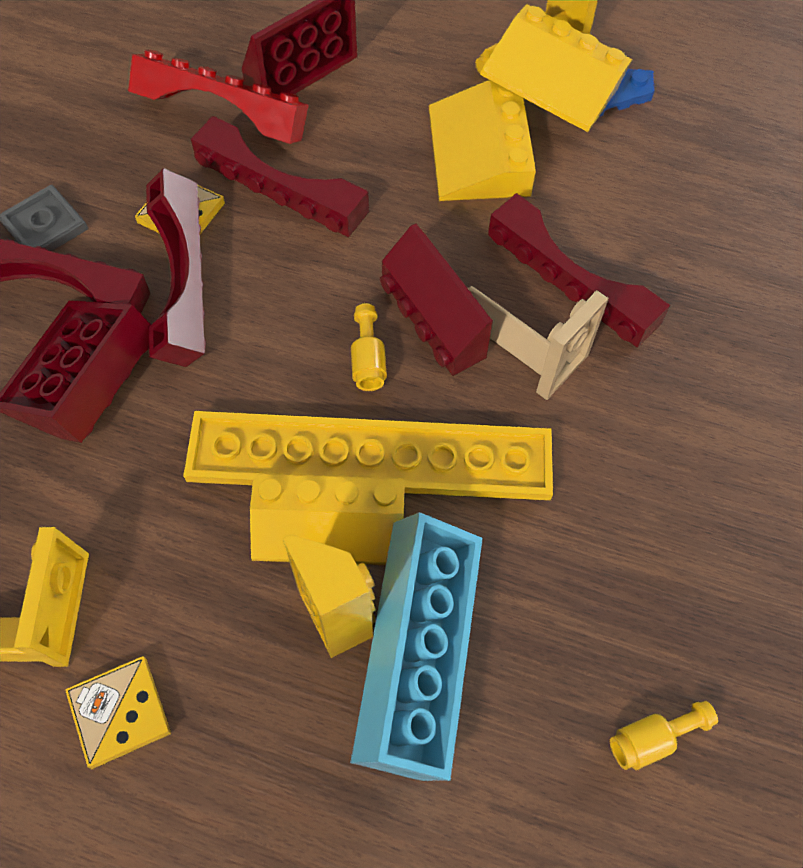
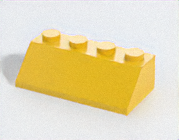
[250,474,405,565]
[283,534,376,658]

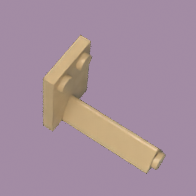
[468,286,609,400]

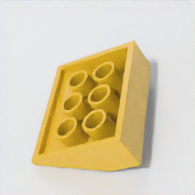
[480,4,632,132]
[429,80,536,201]

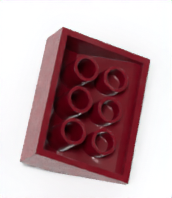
[241,0,357,95]
[0,300,151,443]

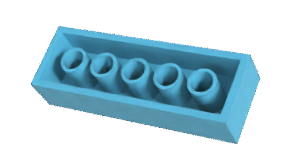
[351,512,482,781]

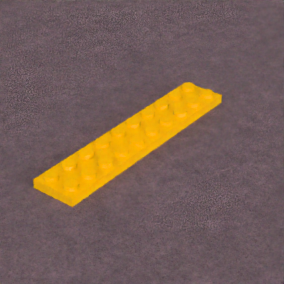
[184,411,553,500]

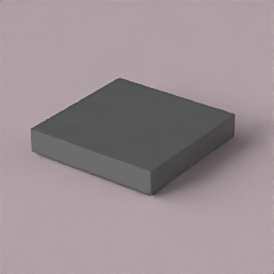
[0,184,88,251]

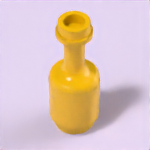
[351,303,387,391]
[610,701,718,770]

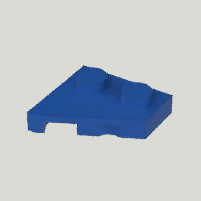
[599,69,654,117]

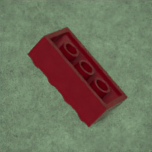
[380,223,493,376]

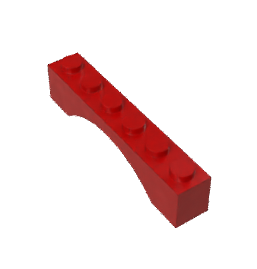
[128,49,309,144]

